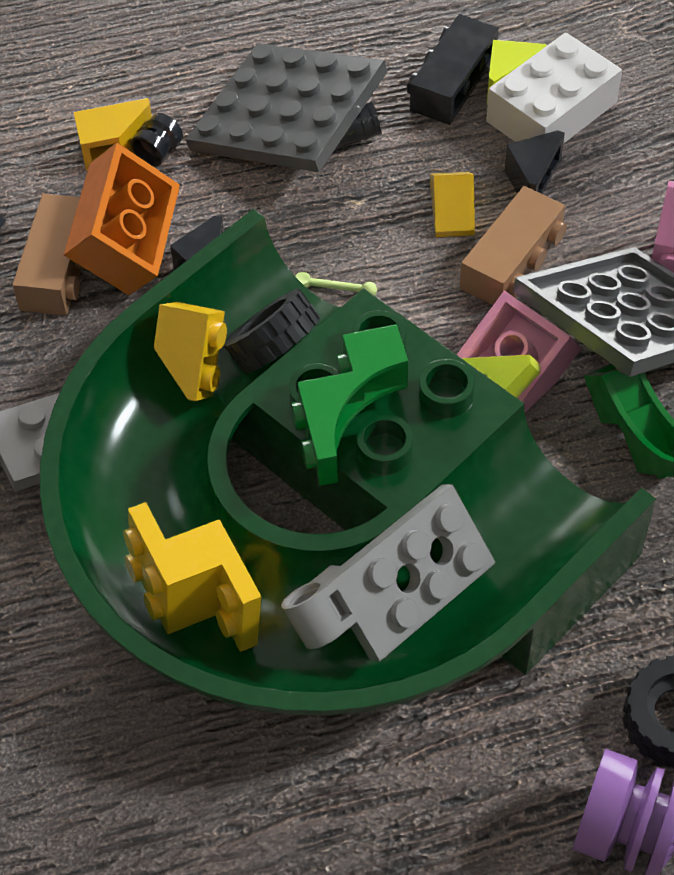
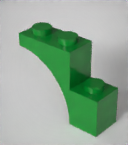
[291,325,408,486]
[584,364,674,479]

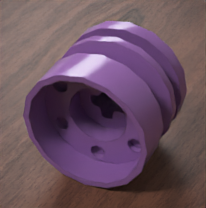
[572,749,674,875]

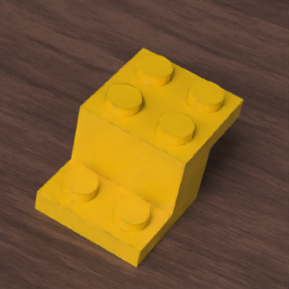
[123,502,261,652]

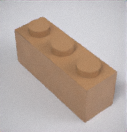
[460,186,567,305]
[12,193,85,316]

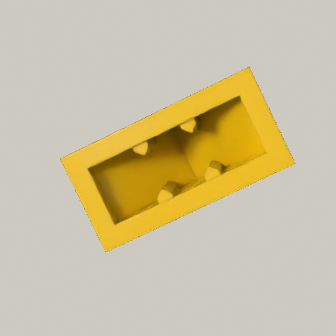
[429,172,475,237]

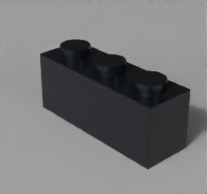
[407,14,499,125]

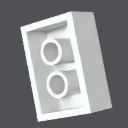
[486,32,623,144]

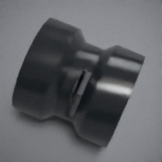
[130,113,183,167]

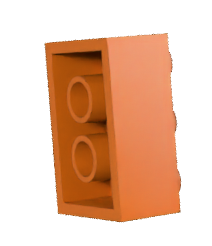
[64,143,180,296]

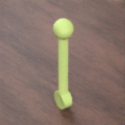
[295,272,377,296]

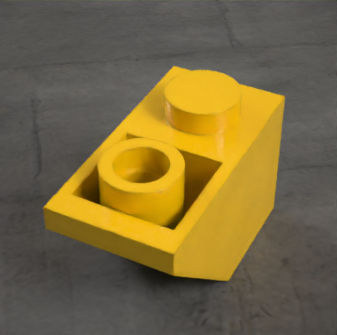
[73,98,152,171]
[154,302,227,401]

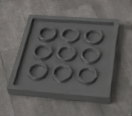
[185,43,387,172]
[512,247,674,377]

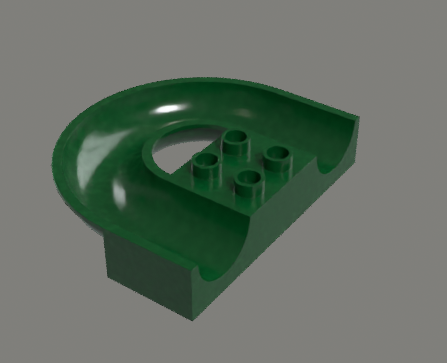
[40,209,656,715]

